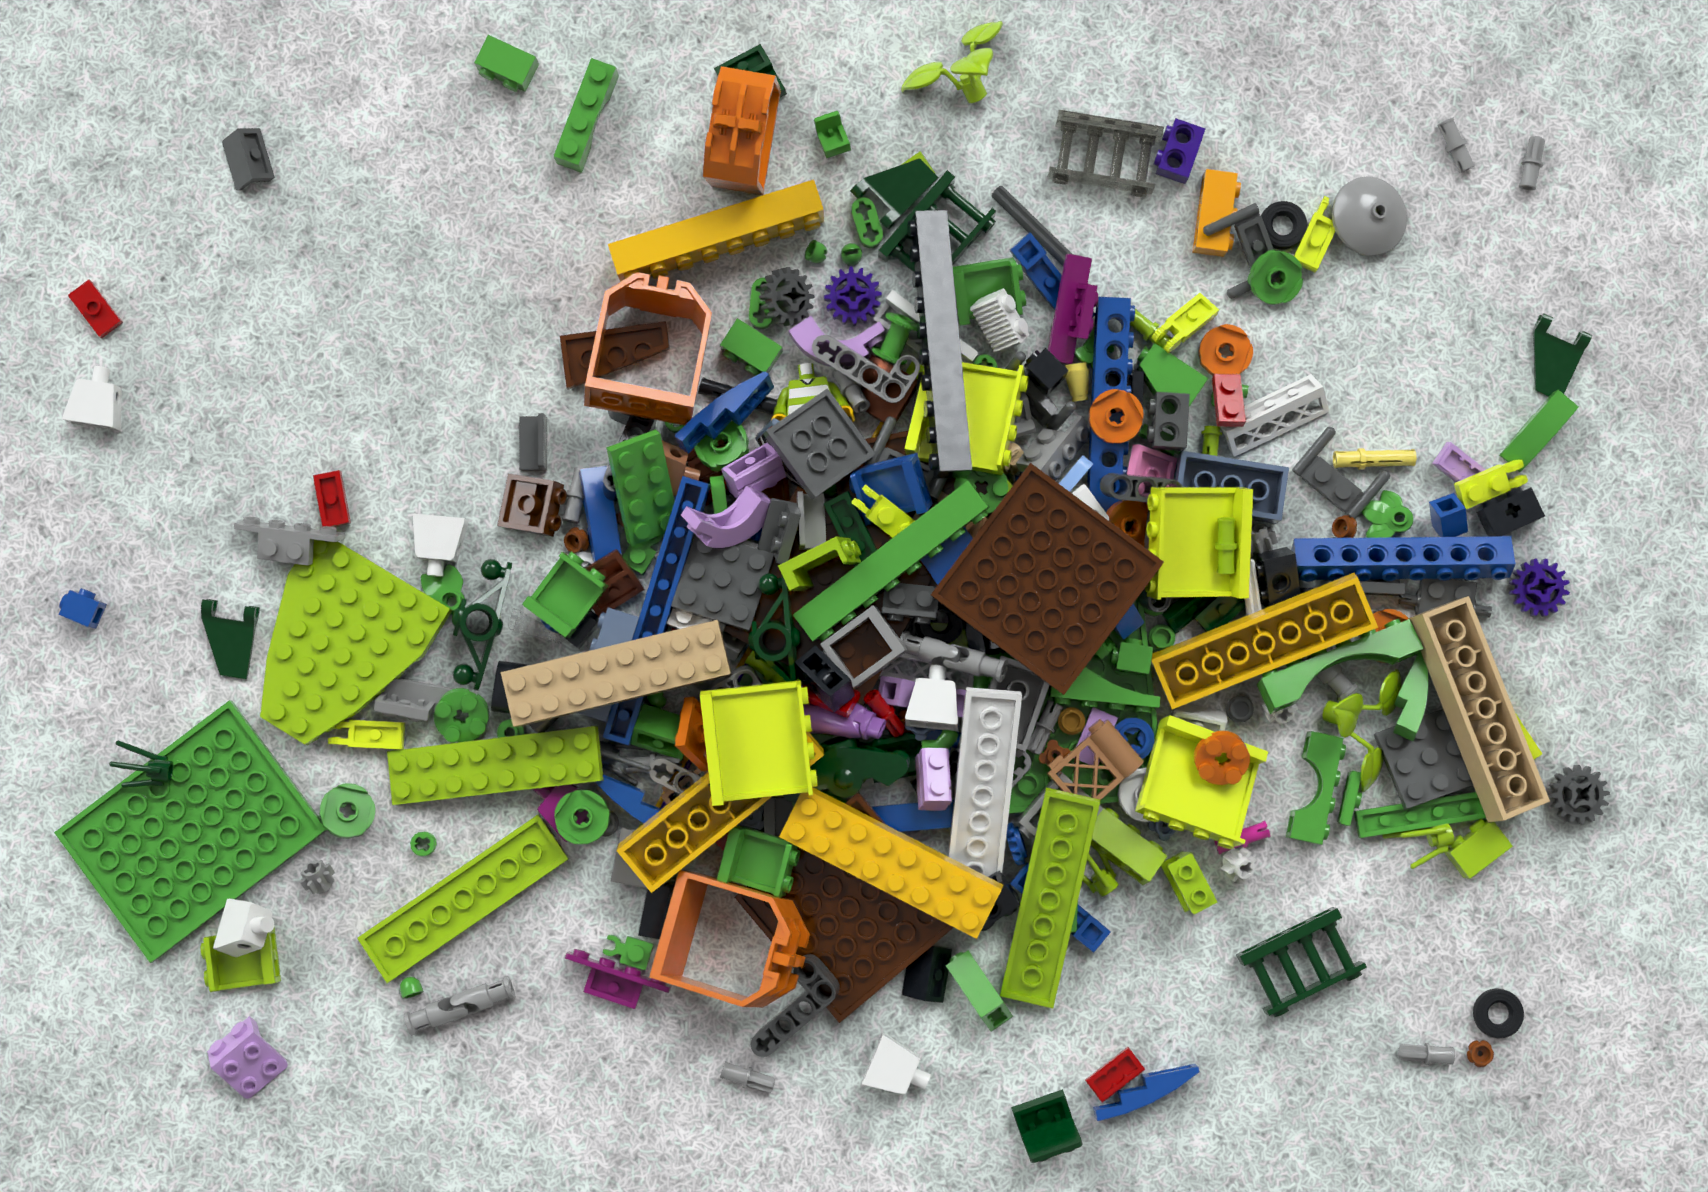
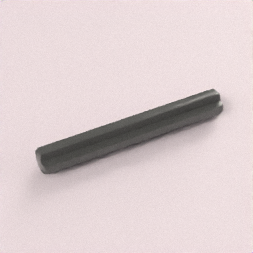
[992,185,1072,266]

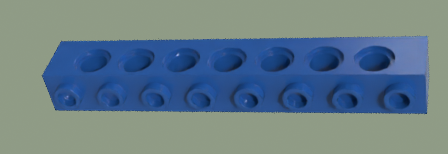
[1087,297,1135,512]
[1291,536,1516,582]

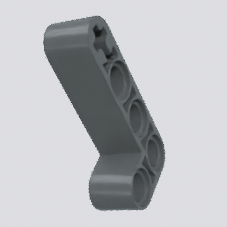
[750,954,840,1057]

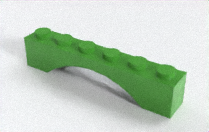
[1257,619,1424,714]

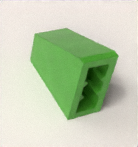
[1137,343,1208,414]
[946,950,1013,1032]

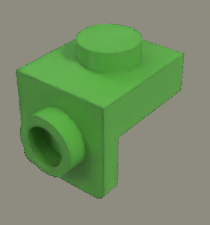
[814,111,851,159]

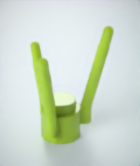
[1382,823,1454,869]
[1082,852,1119,897]

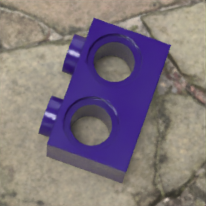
[1153,118,1206,184]

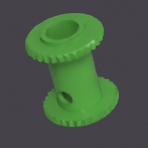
[872,312,918,365]

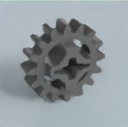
[759,267,815,326]
[1548,765,1610,824]

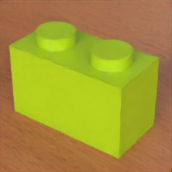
[1445,819,1513,879]

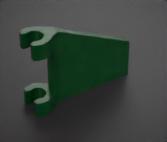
[850,158,939,229]
[1533,313,1593,397]
[201,599,260,679]

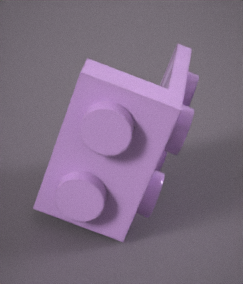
[207,1016,288,1099]

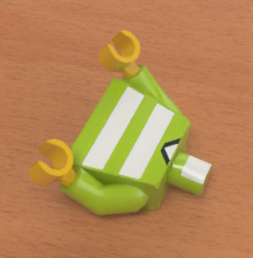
[771,363,855,422]

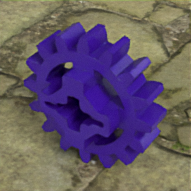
[824,267,882,326]
[1509,558,1570,617]

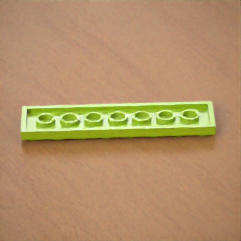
[387,726,604,805]
[1000,787,1100,1009]
[357,814,569,983]

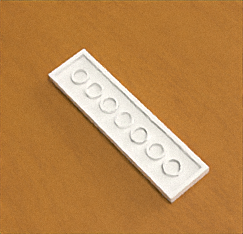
[948,687,1022,877]

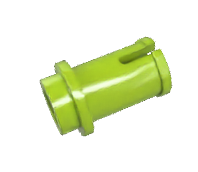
[1201,426,1223,456]

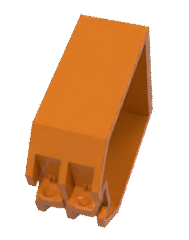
[703,66,781,195]
[584,272,712,425]
[649,870,810,1008]

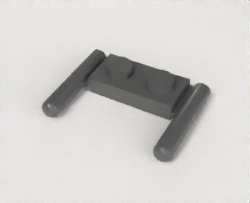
[1203,203,1281,299]
[1005,351,1076,430]
[864,416,948,500]
[1292,427,1390,519]

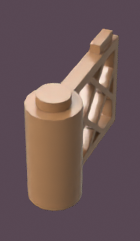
[1047,719,1144,800]

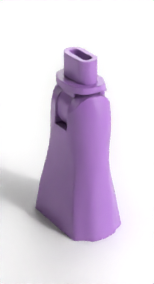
[801,683,886,740]

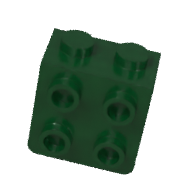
[1011,1089,1083,1163]

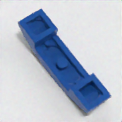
[1010,232,1095,318]
[1010,863,1111,953]

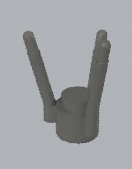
[600,739,651,786]

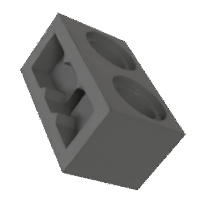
[1147,392,1190,451]

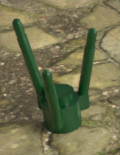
[109,740,173,788]

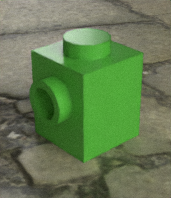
[1111,638,1153,676]

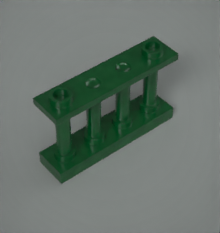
[878,170,996,272]
[1236,907,1367,1017]

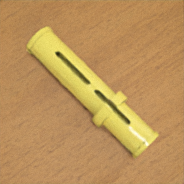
[1333,448,1417,470]

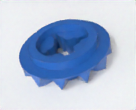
[1115,718,1154,759]
[1006,822,1028,865]

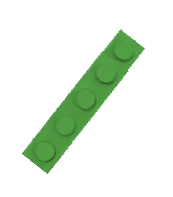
[1048,667,1160,713]

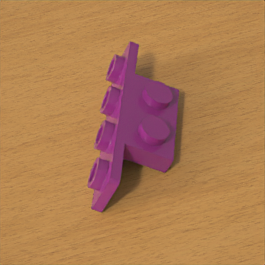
[1048,254,1098,364]
[565,949,672,1009]

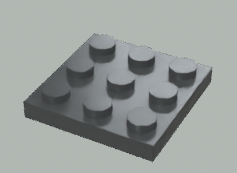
[763,388,876,500]
[671,534,774,632]
[1374,709,1473,810]

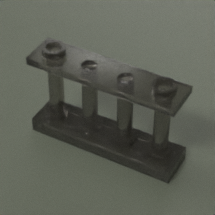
[1047,110,1164,197]

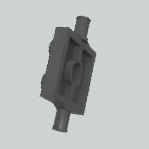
[1398,579,1492,618]

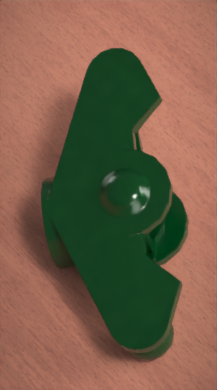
[452,559,512,691]
[748,573,800,682]
[783,736,910,803]

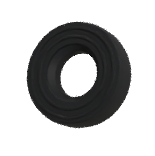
[1261,201,1307,250]
[915,602,964,644]
[1473,988,1524,1038]

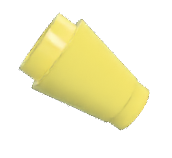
[1065,362,1090,402]

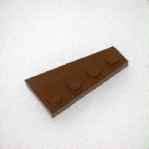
[560,321,670,390]

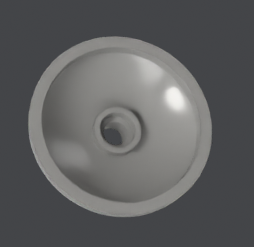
[1332,176,1407,256]

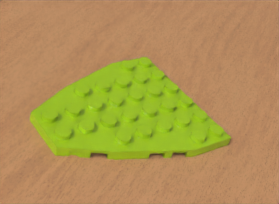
[260,539,453,745]

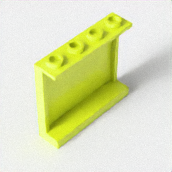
[904,362,1029,475]
[1145,487,1253,600]
[700,680,818,806]
[1135,715,1268,849]

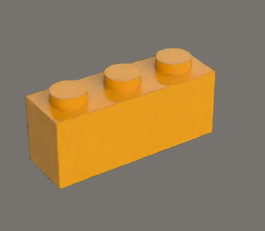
[1192,169,1241,257]

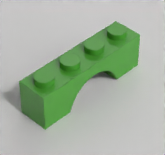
[554,58,619,173]
[1286,731,1346,845]

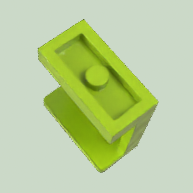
[778,536,861,591]
[1160,851,1218,914]
[200,927,281,992]

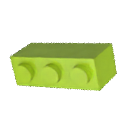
[1090,807,1167,885]

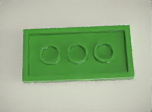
[606,429,675,546]

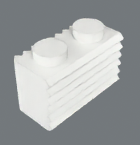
[970,288,1029,354]

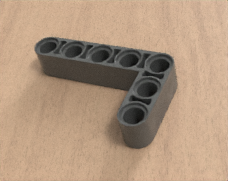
[1100,473,1182,612]

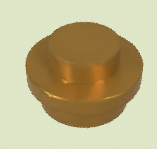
[1058,708,1085,735]

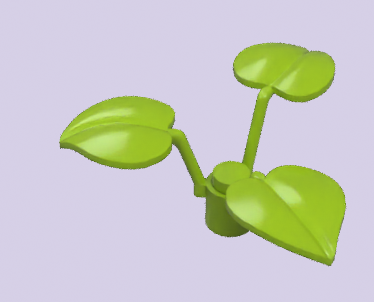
[901,21,1003,103]
[1322,669,1402,792]

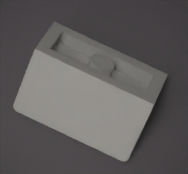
[797,491,826,550]

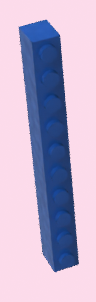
[603,476,711,745]

